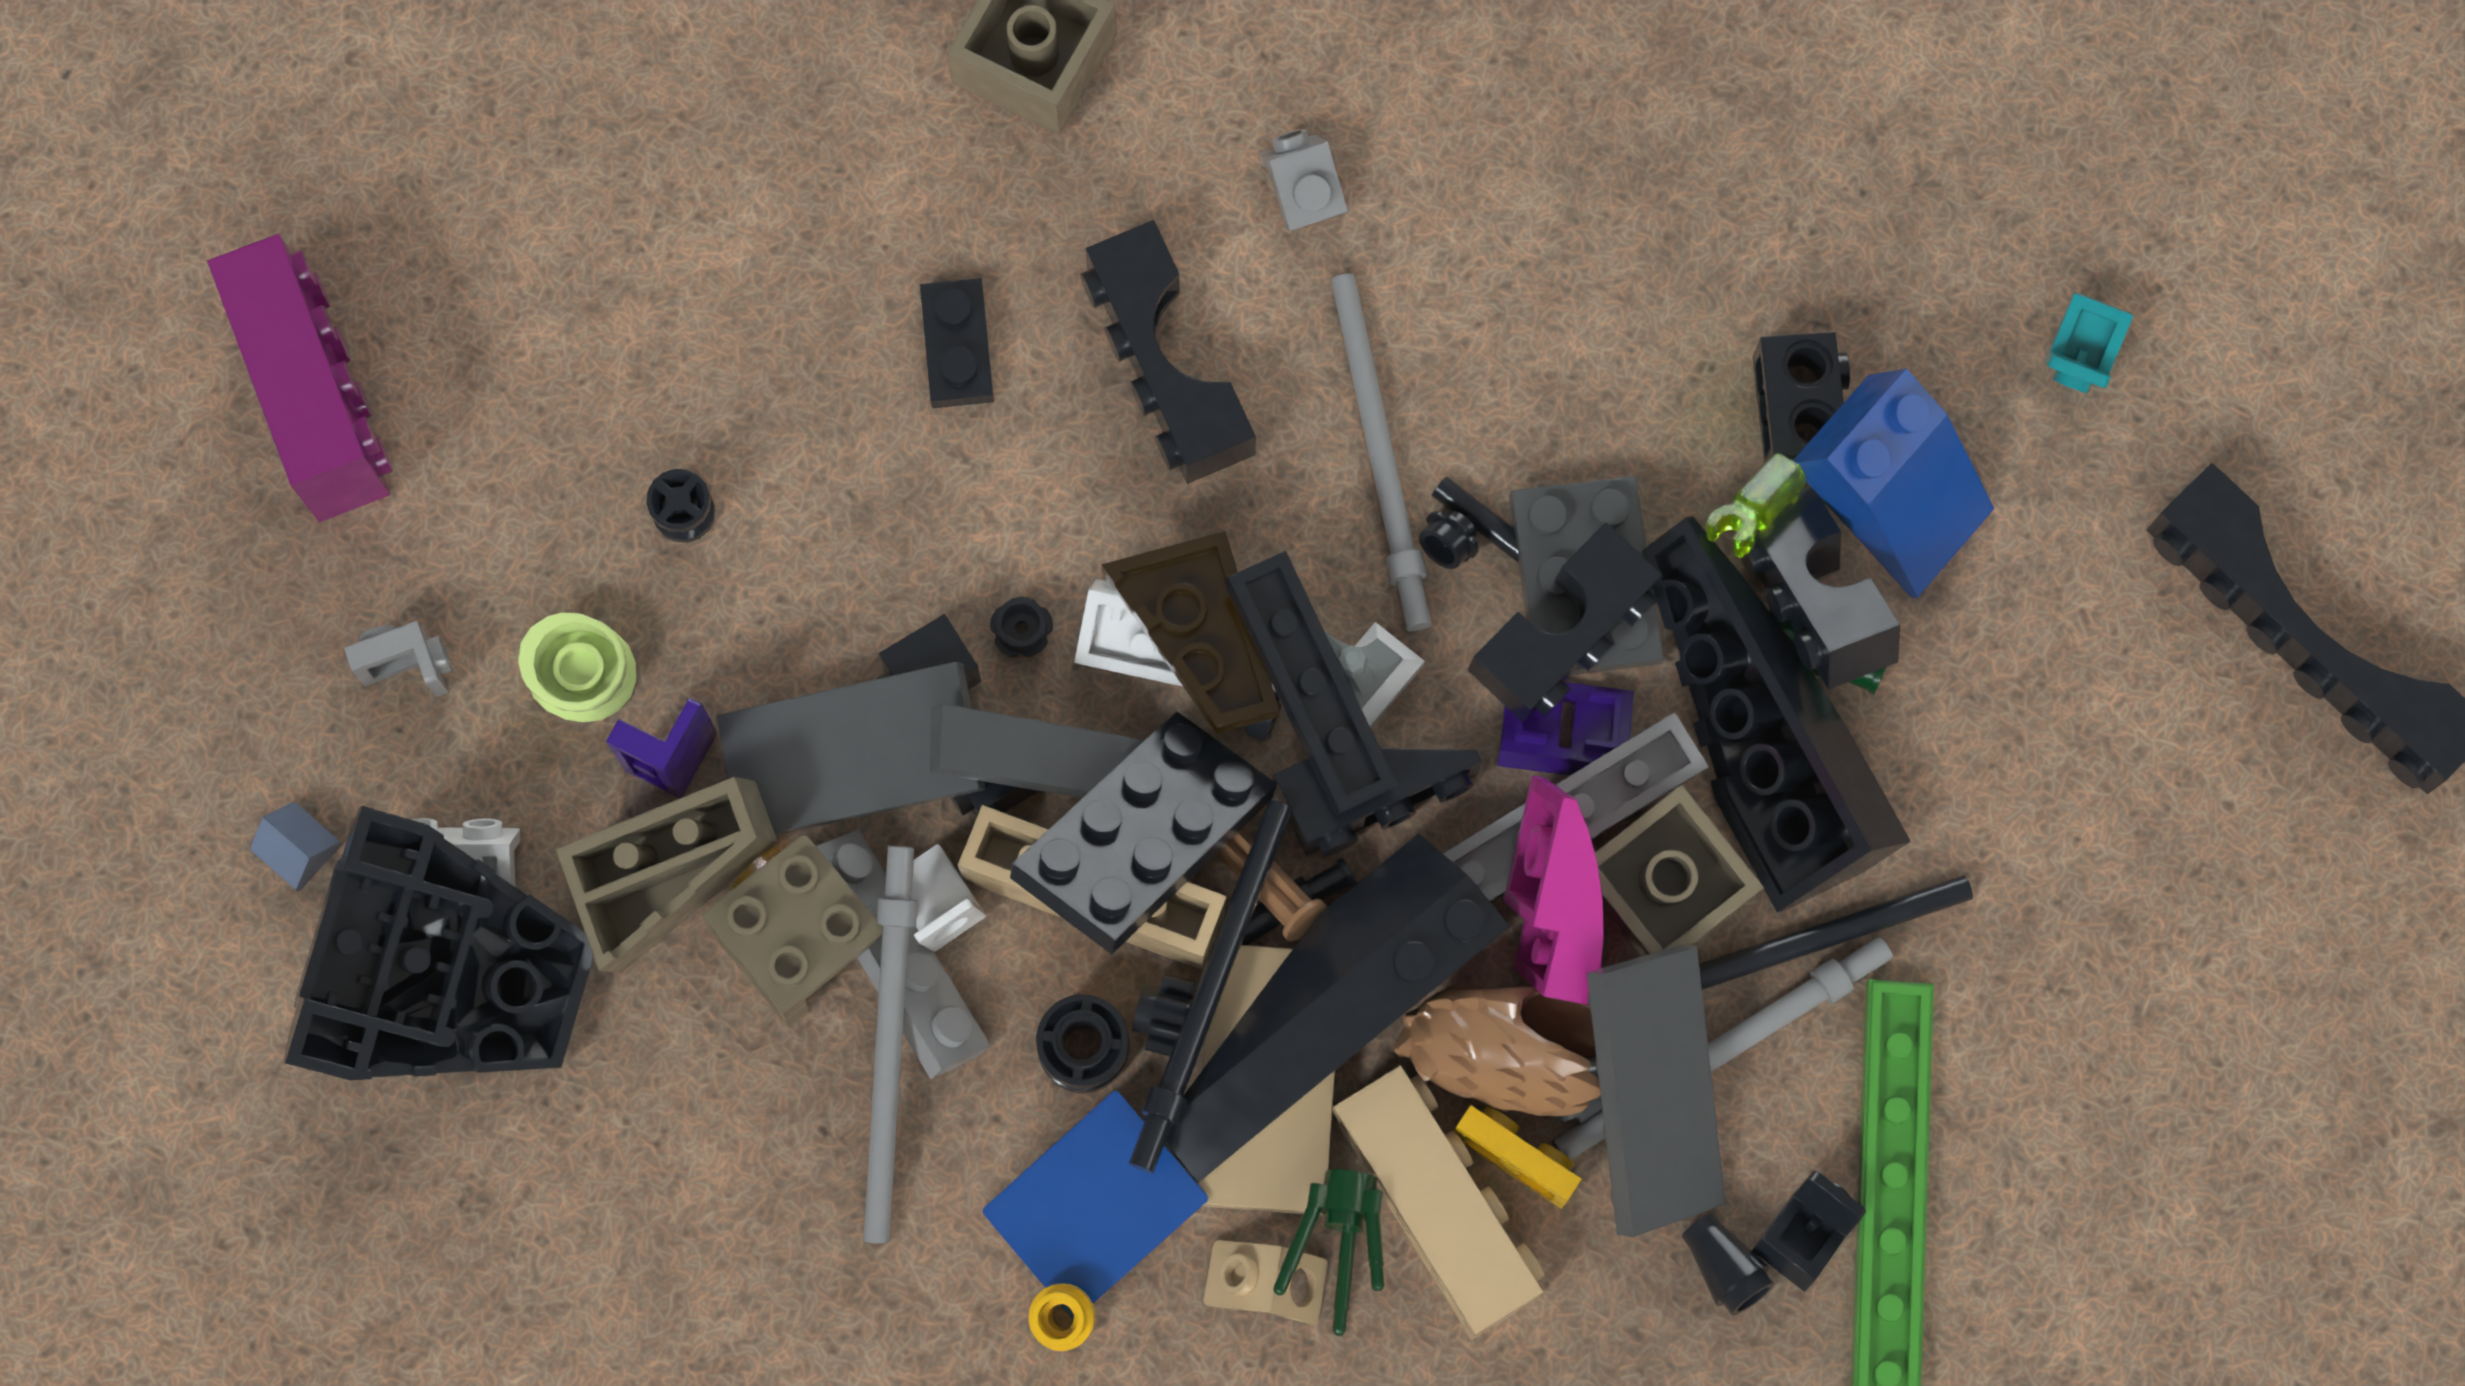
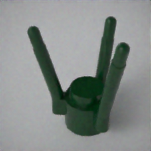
[1273,1169,1384,1336]

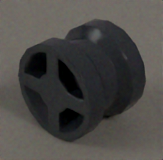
[646,469,715,543]

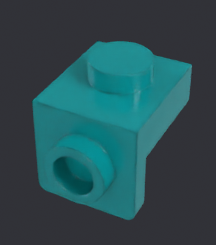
[2045,291,2134,393]

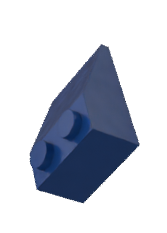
[1790,368,1994,598]

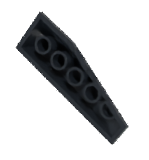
[1642,516,1911,913]
[1165,833,1510,1183]

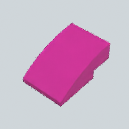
[1503,775,1604,1005]

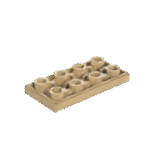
[1195,945,1335,1216]

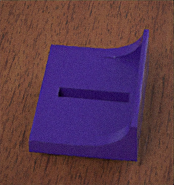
[1497,682,1634,776]

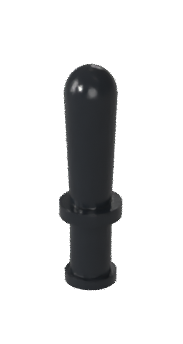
[1241,858,1357,945]

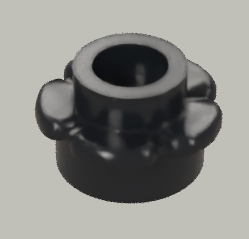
[1419,511,1478,569]
[990,597,1053,657]

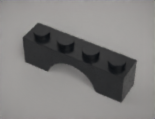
[1080,220,1256,484]

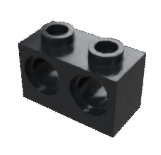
[1752,332,1850,475]

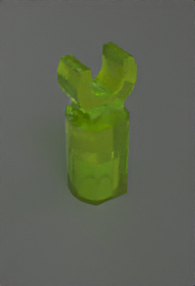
[1706,453,1806,558]

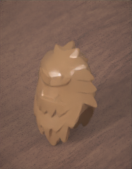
[1394,984,1601,1116]

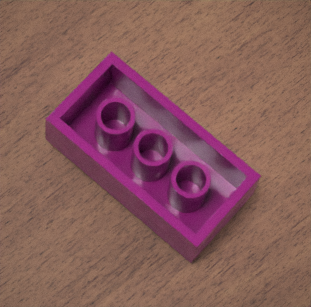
[207,233,393,523]

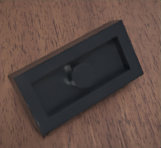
[920,278,994,408]

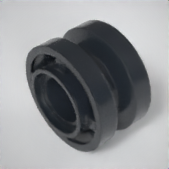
[1036,994,1129,1094]

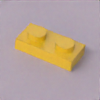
[1454,1105,1582,1209]

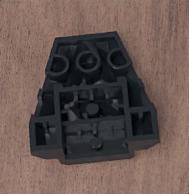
[283,806,594,1081]

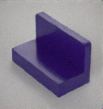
[606,698,717,799]

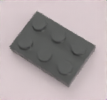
[1509,476,1664,675]

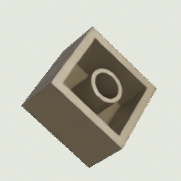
[947,0,1117,135]
[1595,785,1764,956]

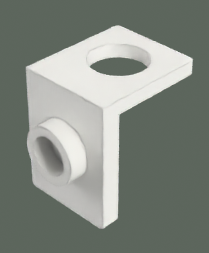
[911,844,987,952]

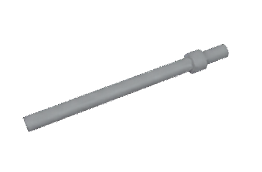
[1331,273,1432,631]
[863,846,918,1243]
[1552,937,1893,1160]

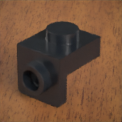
[1752,1171,1866,1292]

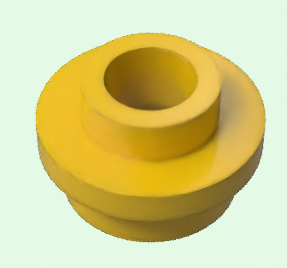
[1028,1283,1095,1351]

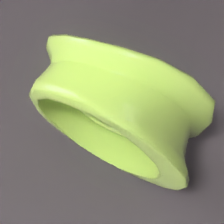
[518,612,637,722]

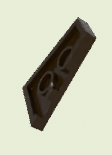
[1101,531,1280,734]

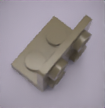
[702,835,883,1028]

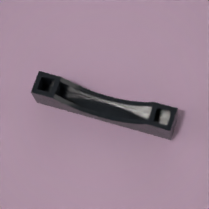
[2146,463,2465,794]

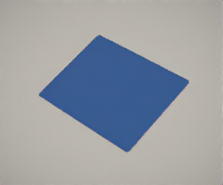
[983,1091,1208,1319]

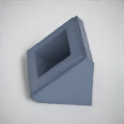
[250,802,342,892]

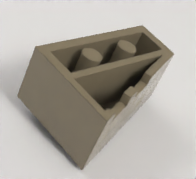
[556,777,777,972]

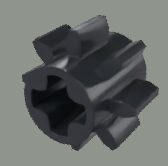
[1132,974,1196,1056]

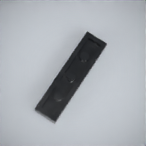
[1224,551,1398,816]

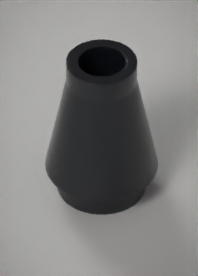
[1681,1213,1775,1316]

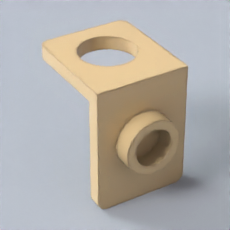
[1203,1240,1328,1325]

